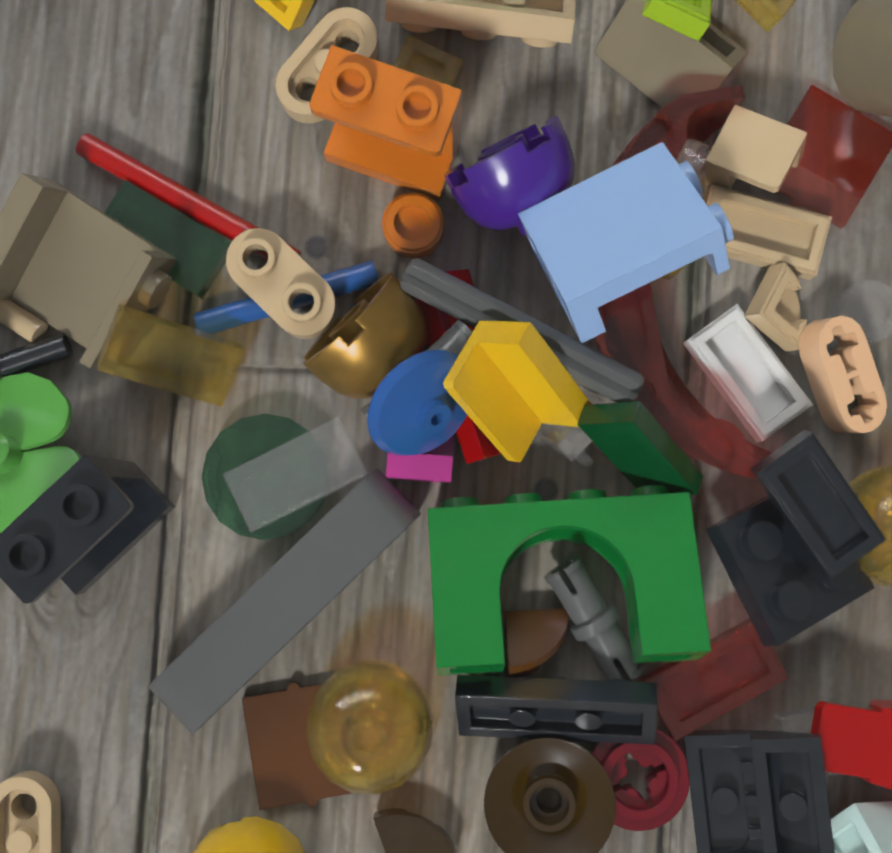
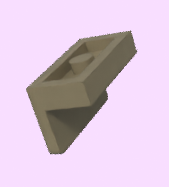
[595,0,748,125]

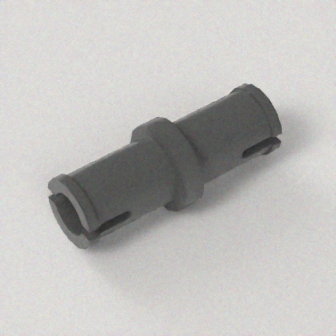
[544,556,646,681]

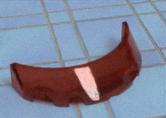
[594,85,772,479]

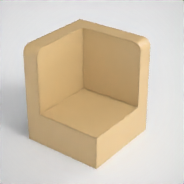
[705,105,807,193]

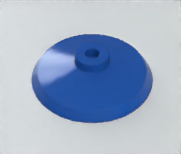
[367,350,467,456]

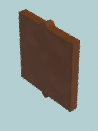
[242,678,364,810]

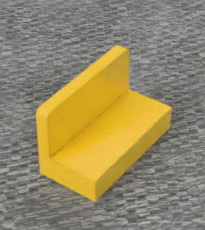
[443,321,592,463]

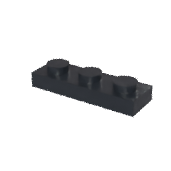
[455,674,658,745]

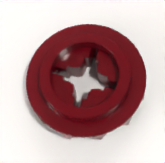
[592,729,690,831]

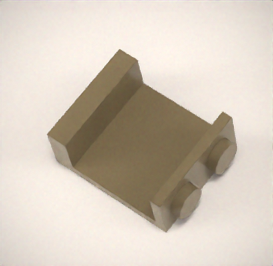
[0,173,177,369]

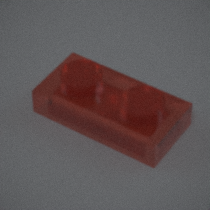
[639,618,789,741]

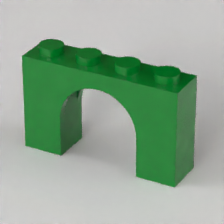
[427,485,711,676]

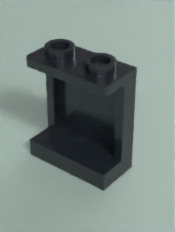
[0,455,175,603]

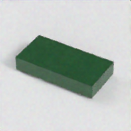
[577,401,703,495]

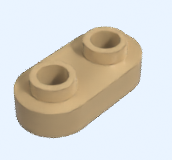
[275,7,379,124]
[226,228,338,339]
[0,771,61,853]

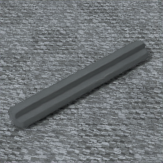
[400,259,644,403]

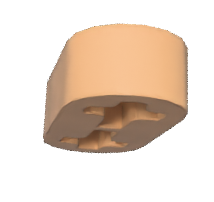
[798,316,887,433]

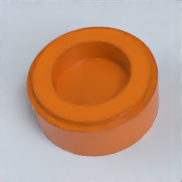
[382,193,444,258]

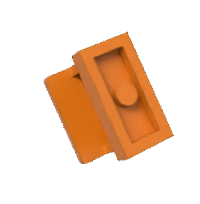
[309,45,462,201]

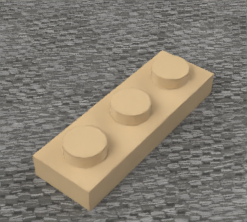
[385,0,576,48]

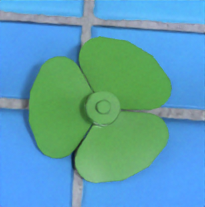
[0,372,81,533]

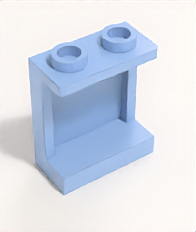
[518,142,734,343]

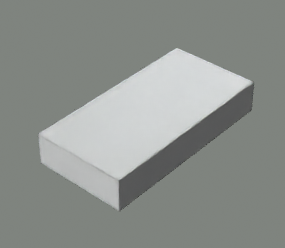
[683,304,813,443]

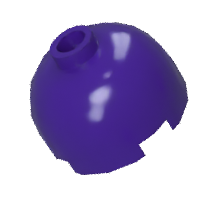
[444,116,575,235]

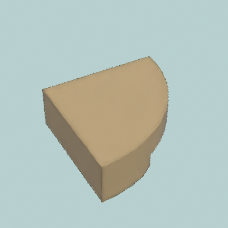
[744,262,807,352]

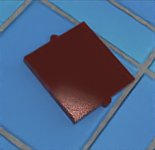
[778,85,892,229]

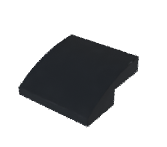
[684,730,835,853]

